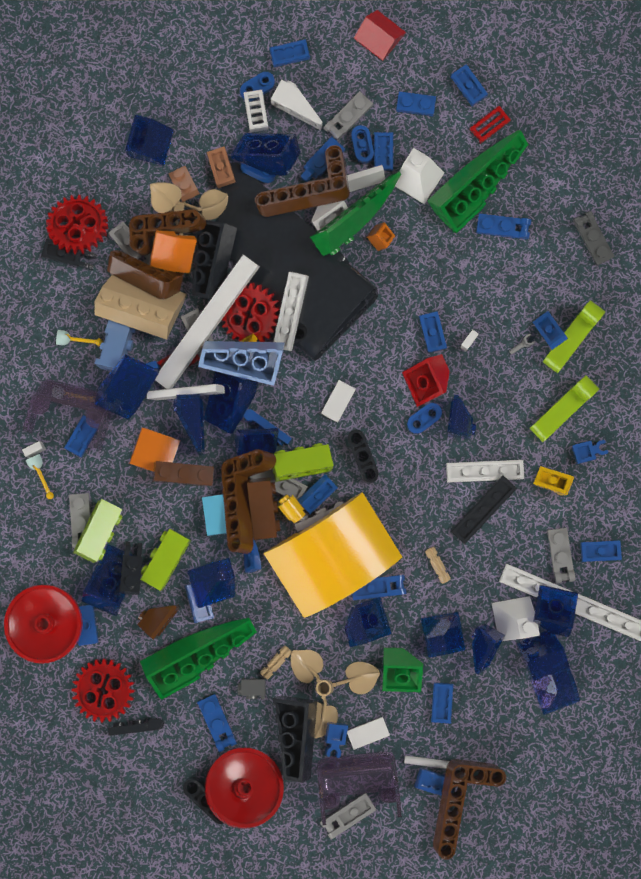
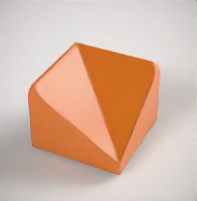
[367,222,395,251]

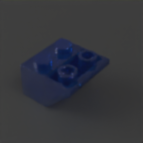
[125,115,174,166]
[516,630,570,681]

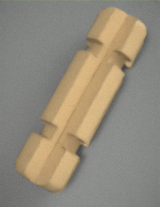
[425,547,450,584]
[260,646,292,679]

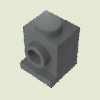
[238,678,266,699]

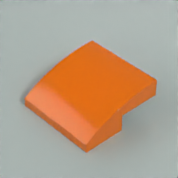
[149,230,197,273]
[129,427,180,471]

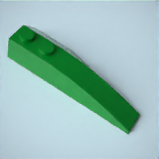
[427,130,529,234]
[310,171,401,256]
[140,618,257,700]

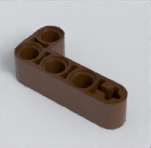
[129,209,206,256]
[107,250,184,299]

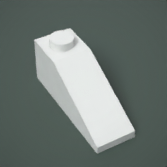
[271,80,322,130]

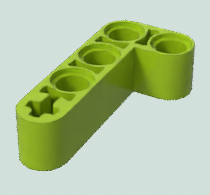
[542,300,606,373]
[529,375,599,442]

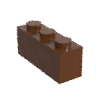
[152,461,214,487]
[247,477,281,540]

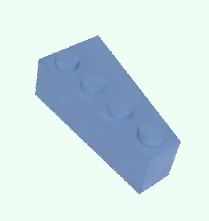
[198,341,285,386]

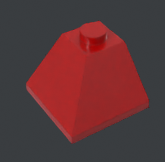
[402,354,450,407]

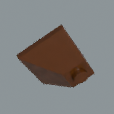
[137,605,181,640]

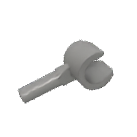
[509,334,535,355]

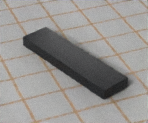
[450,475,517,545]

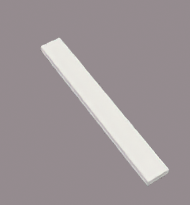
[154,255,260,389]
[499,564,641,641]

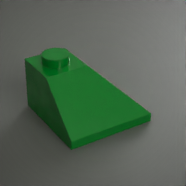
[382,648,423,692]

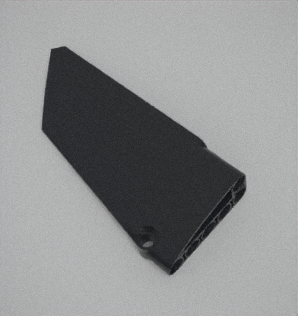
[218,162,378,361]

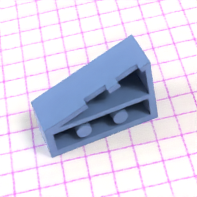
[94,320,137,373]

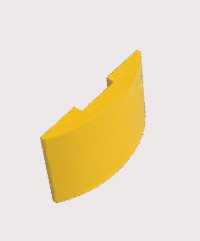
[264,492,402,618]

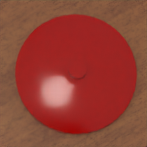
[4,585,83,663]
[205,748,284,829]

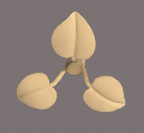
[150,182,228,236]
[291,650,380,738]

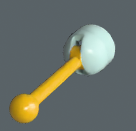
[56,330,103,346]
[26,454,54,499]

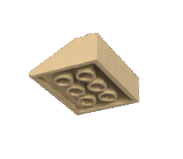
[95,275,187,340]

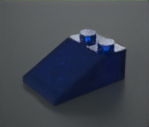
[231,133,301,176]
[95,354,159,420]
[204,371,258,434]
[173,394,205,455]
[81,544,143,616]

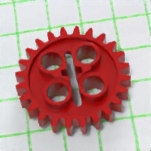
[46,195,108,254]
[222,283,281,342]
[71,658,136,723]

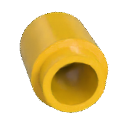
[278,494,305,523]

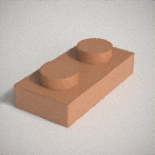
[207,146,236,188]
[168,166,199,202]

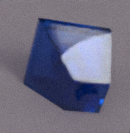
[447,394,476,439]
[234,428,279,456]
[187,558,235,608]
[533,585,578,637]
[344,597,392,647]
[420,612,465,658]
[472,624,505,675]
[529,664,580,715]

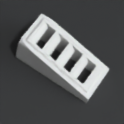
[244,90,269,133]

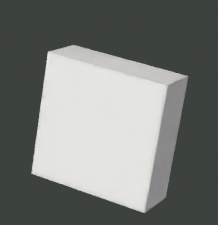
[460,330,478,352]
[22,441,46,458]

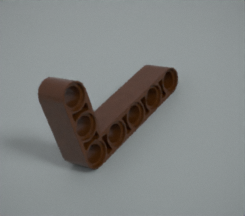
[255,145,350,217]
[221,449,276,554]
[433,759,506,860]

